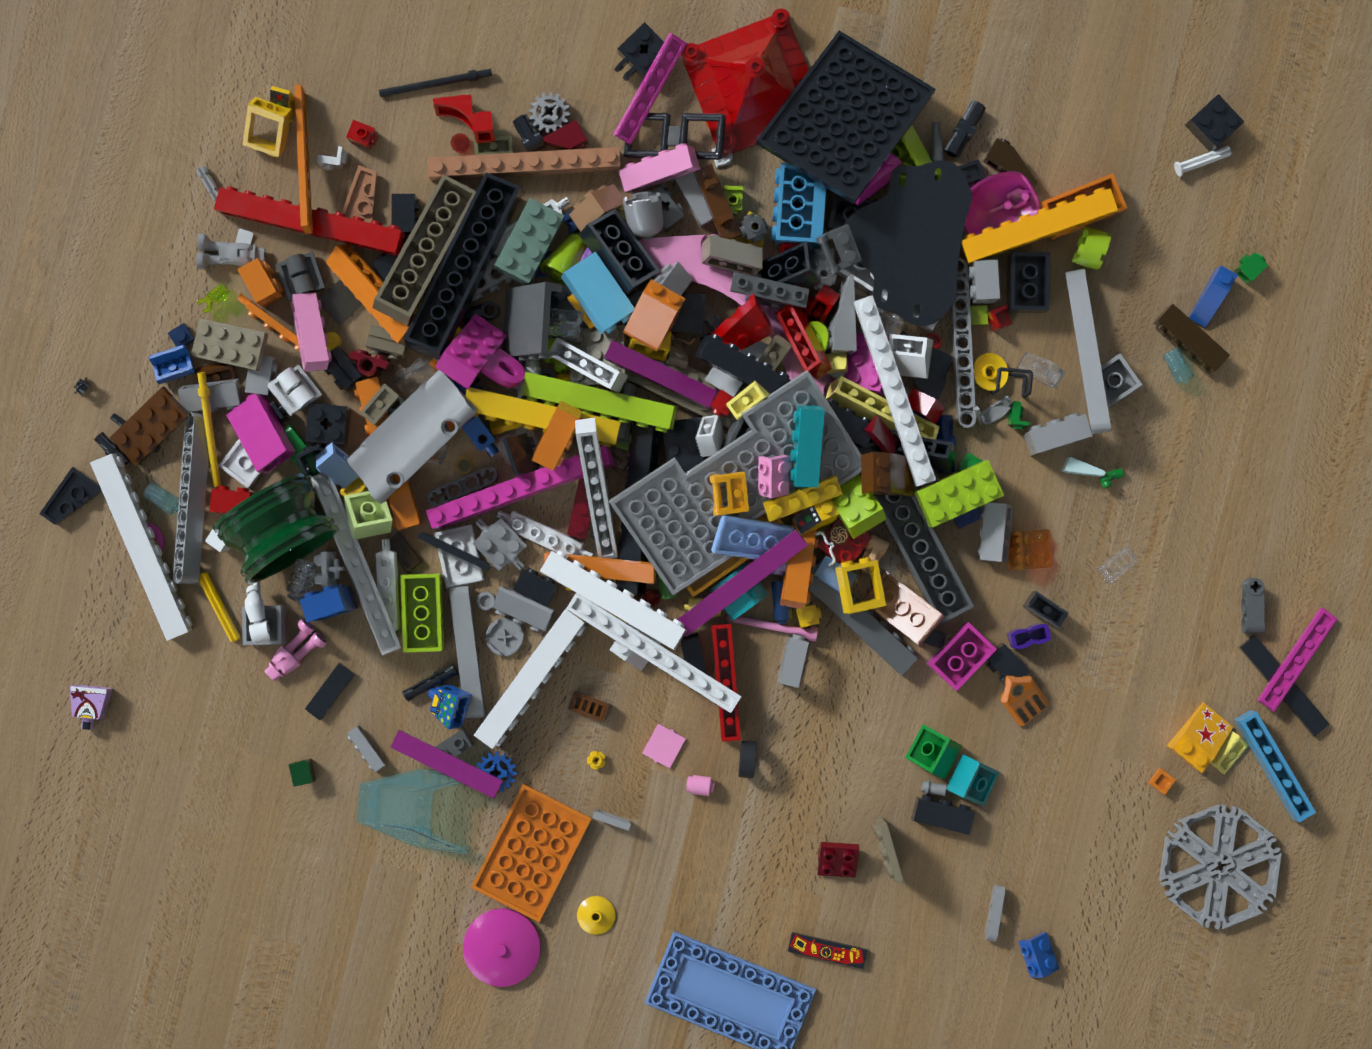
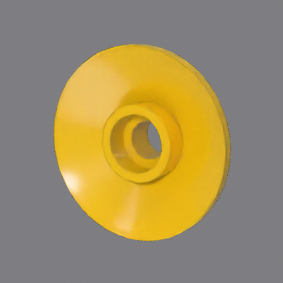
[973,353,1008,391]
[577,896,615,935]

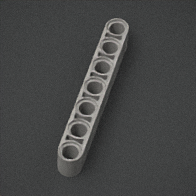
[449,585,486,719]

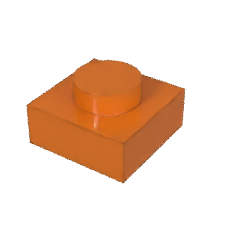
[1148,768,1176,795]

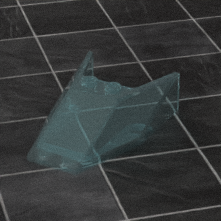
[357,769,470,854]

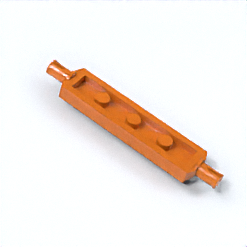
[236,294,300,352]

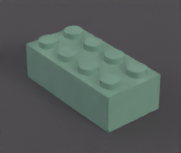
[494,198,564,286]

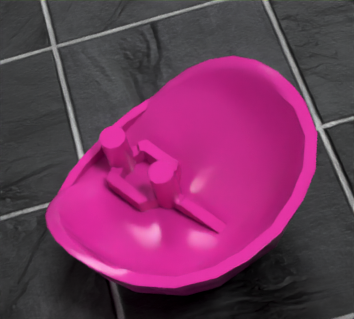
[964,171,1041,236]

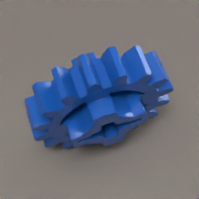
[477,751,518,793]

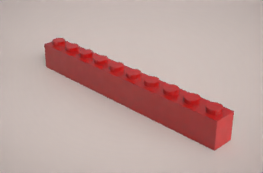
[214,186,406,256]

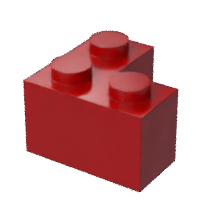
[800,284,840,323]

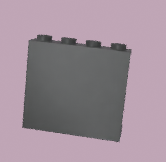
[502,282,562,363]

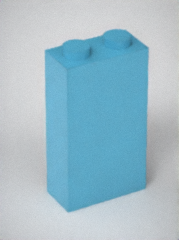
[561,252,635,334]

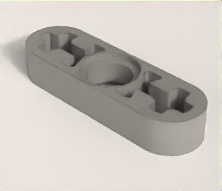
[985,885,1005,942]

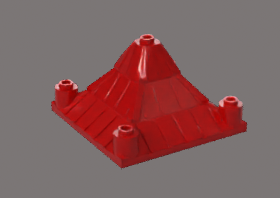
[680,8,809,158]

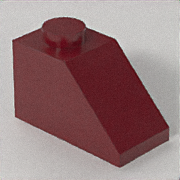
[543,120,588,150]

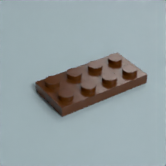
[110,386,190,466]

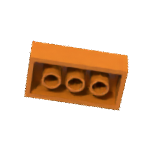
[1040,173,1128,241]

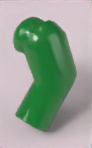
[1100,468,1124,489]

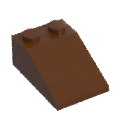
[861,452,914,497]

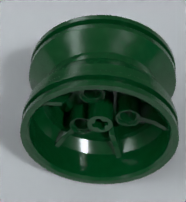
[213,473,339,585]

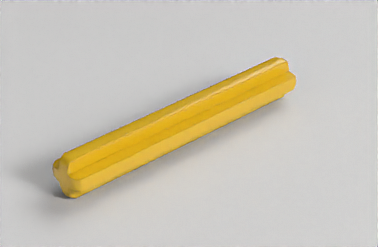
[199,572,240,642]

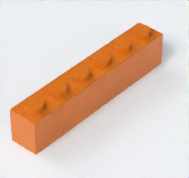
[326,244,414,343]
[780,508,820,609]

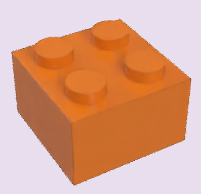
[237,258,284,308]

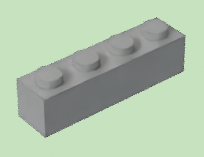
[347,726,386,772]

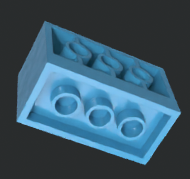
[771,163,826,249]

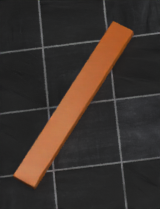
[294,84,313,234]

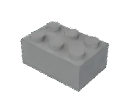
[1023,412,1092,456]

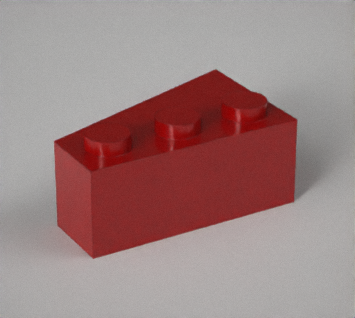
[711,293,774,351]

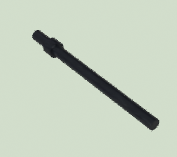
[379,68,492,97]

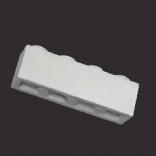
[550,338,628,393]

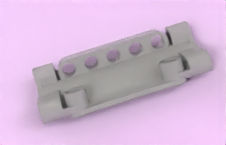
[347,370,478,504]

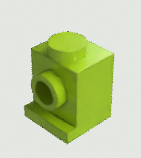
[724,185,743,216]

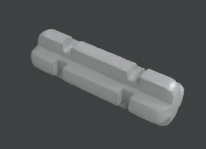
[196,166,219,202]

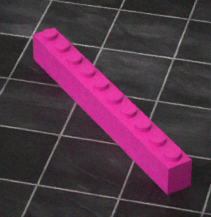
[426,445,616,530]

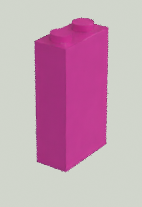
[226,393,296,474]

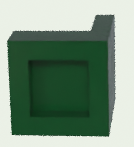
[288,758,316,787]

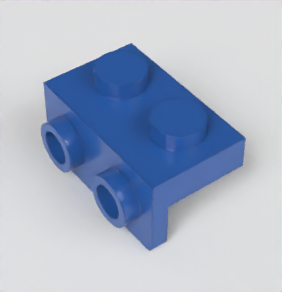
[149,345,195,385]
[1019,932,1059,978]

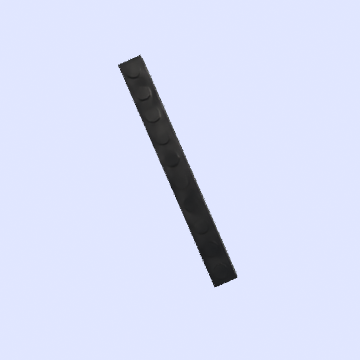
[694,334,871,448]
[615,402,661,595]

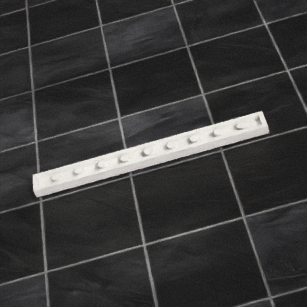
[853,295,936,487]
[310,474,401,656]
[566,593,741,713]

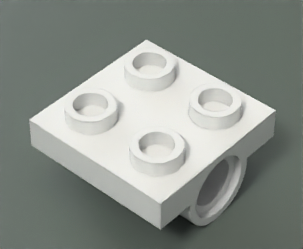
[267,365,322,416]

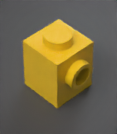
[795,604,822,628]

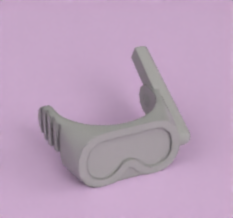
[974,396,1012,426]

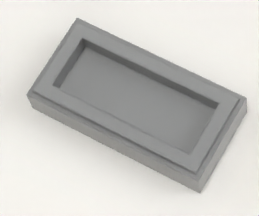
[593,809,631,831]

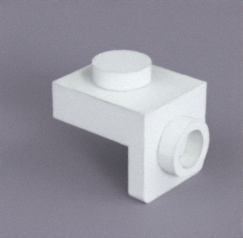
[317,146,348,171]

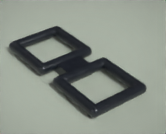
[624,113,726,160]

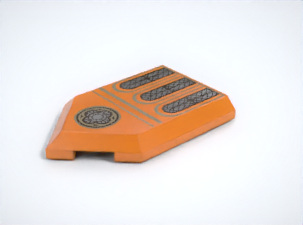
[1000,676,1049,726]

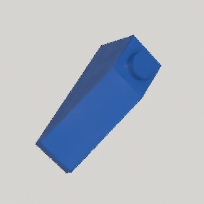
[1189,266,1238,328]

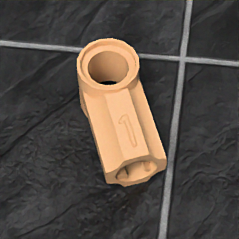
[860,534,890,575]

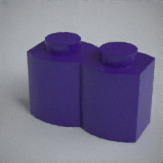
[1007,624,1051,649]

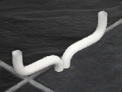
[815,531,836,567]

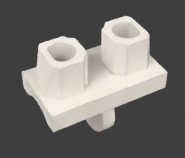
[314,552,345,587]

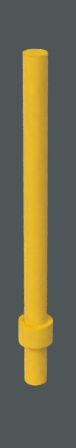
[197,372,221,487]

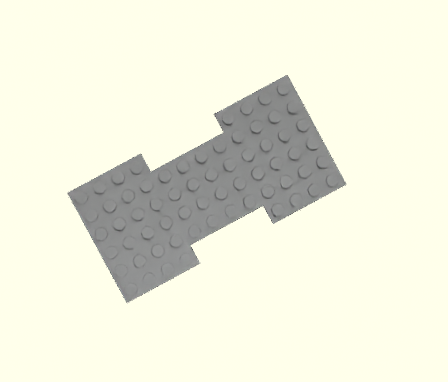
[609,370,861,595]

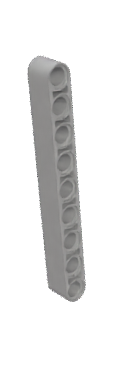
[950,258,976,429]
[1065,269,1112,434]
[173,412,209,584]

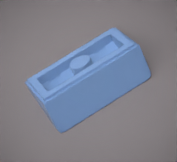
[813,556,857,592]

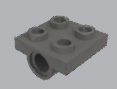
[277,251,326,301]

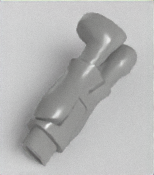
[196,233,265,270]

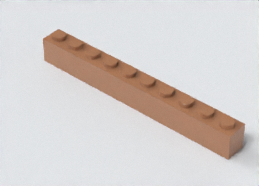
[428,147,621,182]

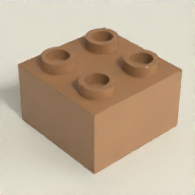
[569,184,623,231]

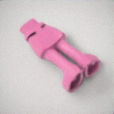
[265,619,327,682]

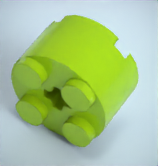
[1072,226,1111,270]

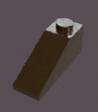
[983,138,1038,187]

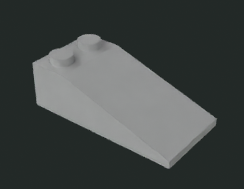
[825,275,857,357]

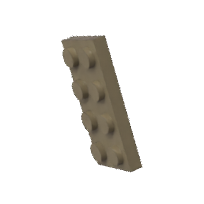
[191,319,269,371]

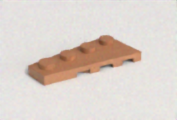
[341,165,378,251]

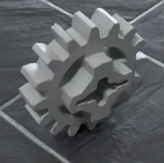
[529,92,570,135]

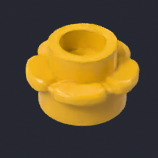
[587,751,606,770]

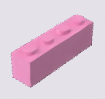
[619,143,700,194]
[291,293,331,371]

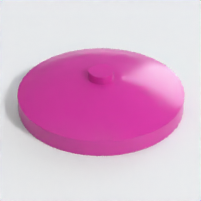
[463,908,541,987]

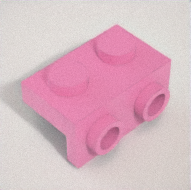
[758,455,789,498]

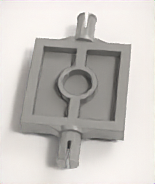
[473,517,527,571]

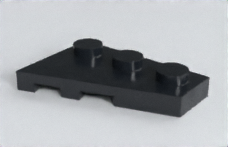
[39,467,102,525]

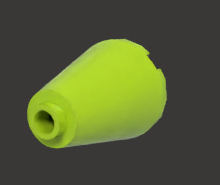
[539,233,586,286]

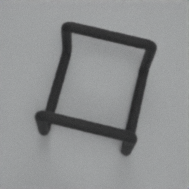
[990,367,1033,398]

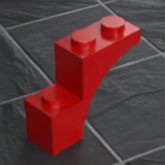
[433,94,495,143]

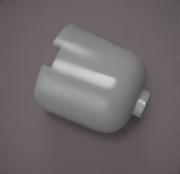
[622,192,664,240]

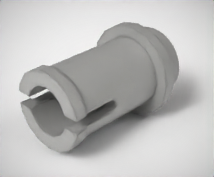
[921,780,946,797]

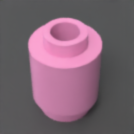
[686,775,715,796]

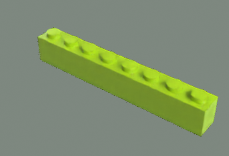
[521,372,678,432]

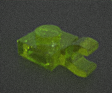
[196,283,230,314]

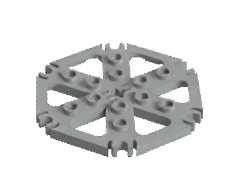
[1159,804,1282,929]

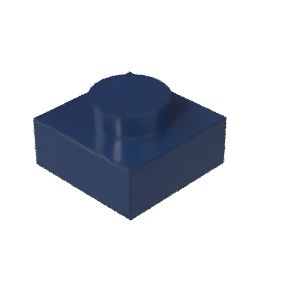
[168,323,195,346]

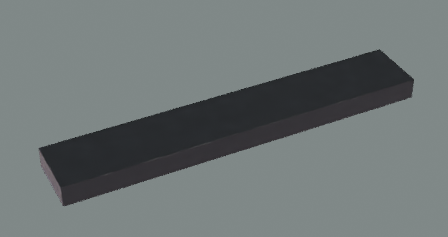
[1239,635,1329,736]

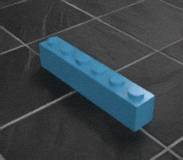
[1234,710,1316,822]

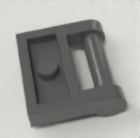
[816,224,862,274]

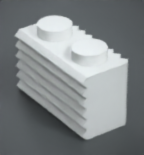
[695,415,725,457]

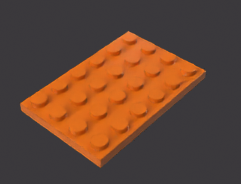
[471,783,592,922]

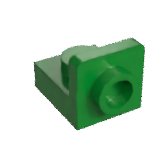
[1008,401,1030,430]

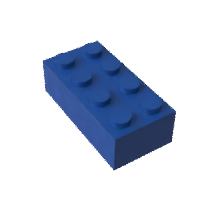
[299,584,358,622]

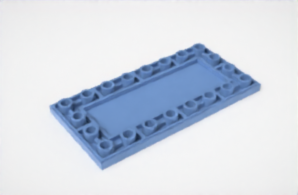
[645,931,816,1049]

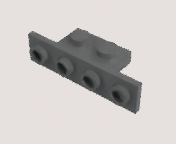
[730,272,809,310]

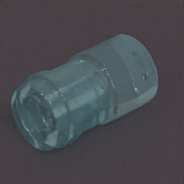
[1163,348,1194,384]
[143,482,179,515]

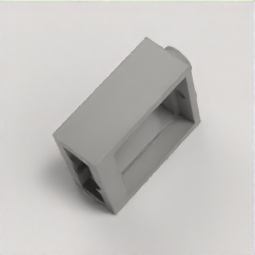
[778,634,809,688]

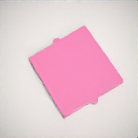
[642,724,686,768]

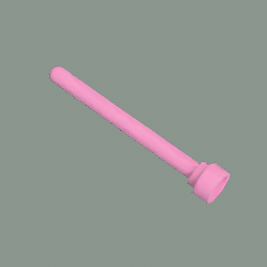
[726,615,818,642]

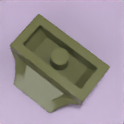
[474,130,514,155]

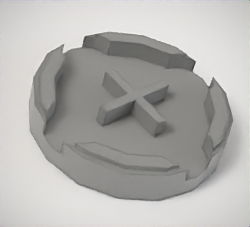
[486,618,524,656]

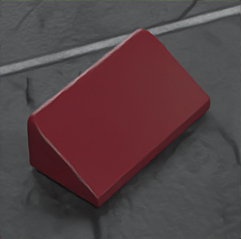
[864,415,899,454]

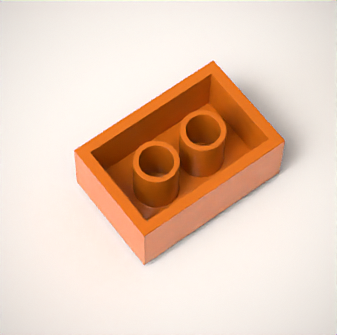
[532,400,583,471]

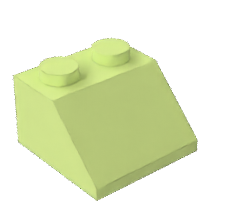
[344,491,393,540]

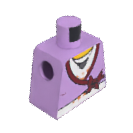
[70,685,113,730]

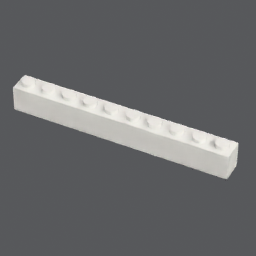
[90,454,193,641]

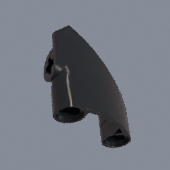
[900,331,955,400]

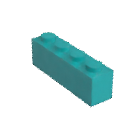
[789,405,825,487]

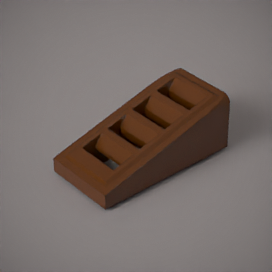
[568,691,610,722]

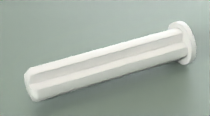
[1174,146,1232,177]

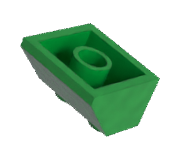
[905,724,963,780]

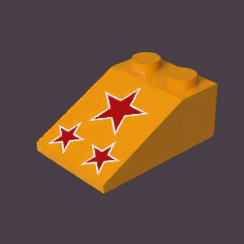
[1167,702,1233,773]

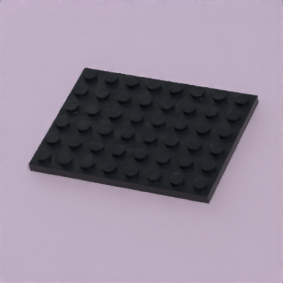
[756,30,936,204]

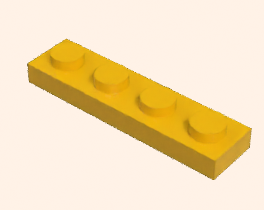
[762,475,842,522]

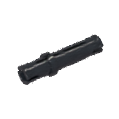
[402,663,459,702]

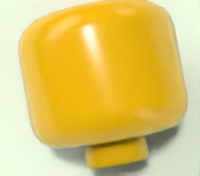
[326,332,342,351]

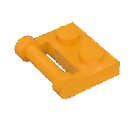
[710,471,749,515]

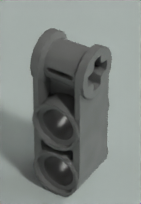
[1241,578,1265,634]

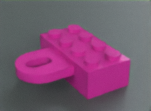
[435,314,525,389]

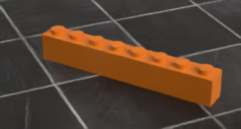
[354,376,422,531]

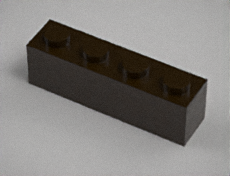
[1153,304,1230,374]

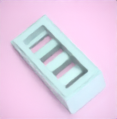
[1061,457,1105,477]

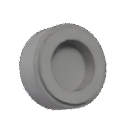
[476,591,495,611]

